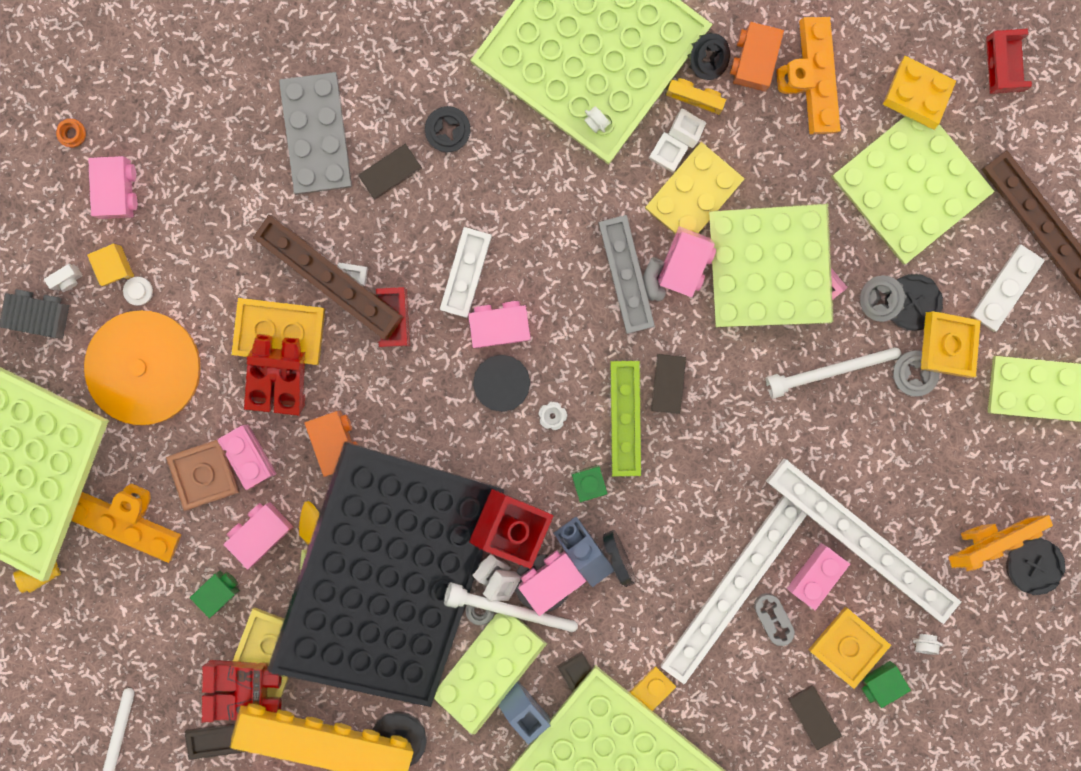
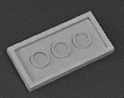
[279,72,352,195]

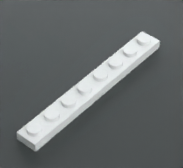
[766,459,961,624]
[660,496,807,684]

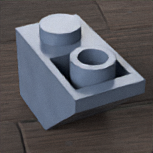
[554,517,614,587]
[498,681,550,745]

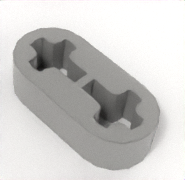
[754,593,795,646]

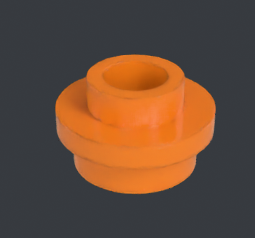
[56,118,86,148]

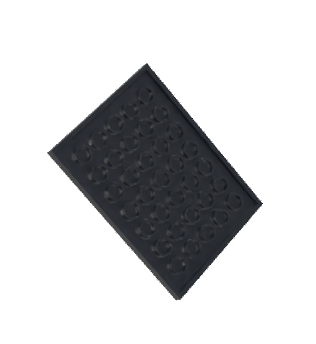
[267,441,504,707]

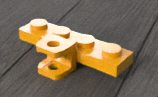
[776,17,841,135]
[71,483,181,563]
[948,515,1053,571]

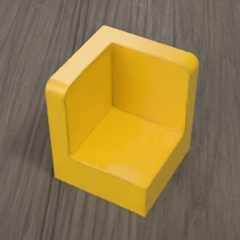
[87,243,134,286]

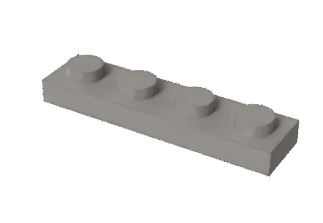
[598,215,655,334]

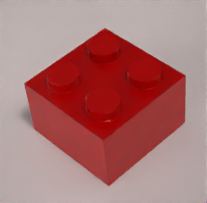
[469,489,554,569]

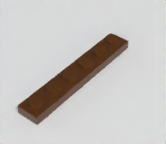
[981,150,1081,298]
[253,215,404,340]

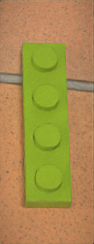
[610,361,641,477]

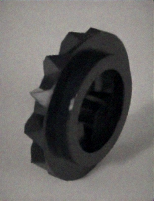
[687,32,730,80]
[425,106,471,153]

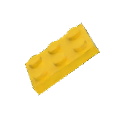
[231,298,326,365]

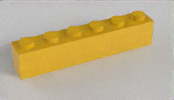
[231,704,413,771]

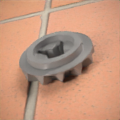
[860,275,907,322]
[892,351,940,396]

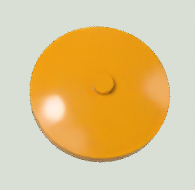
[84,310,201,425]

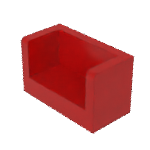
[986,29,1032,94]
[375,287,410,348]

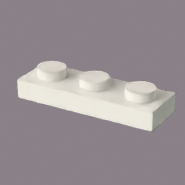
[440,227,492,318]
[970,244,1045,332]

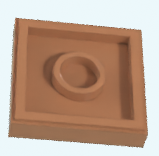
[166,440,240,511]

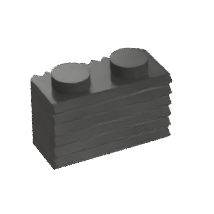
[0,289,70,339]

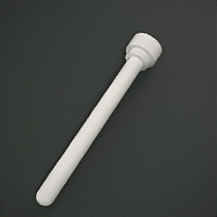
[766,348,901,399]
[444,582,578,632]
[103,688,135,771]

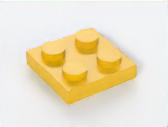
[882,56,956,130]
[921,311,981,378]
[808,606,892,689]

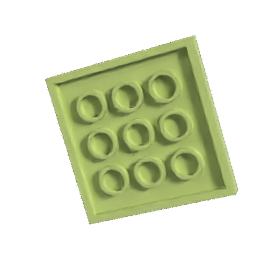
[831,116,994,265]
[709,204,833,327]

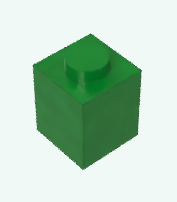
[571,465,608,502]
[189,570,240,619]
[861,661,911,708]

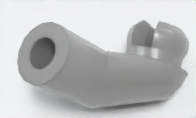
[642,257,666,301]

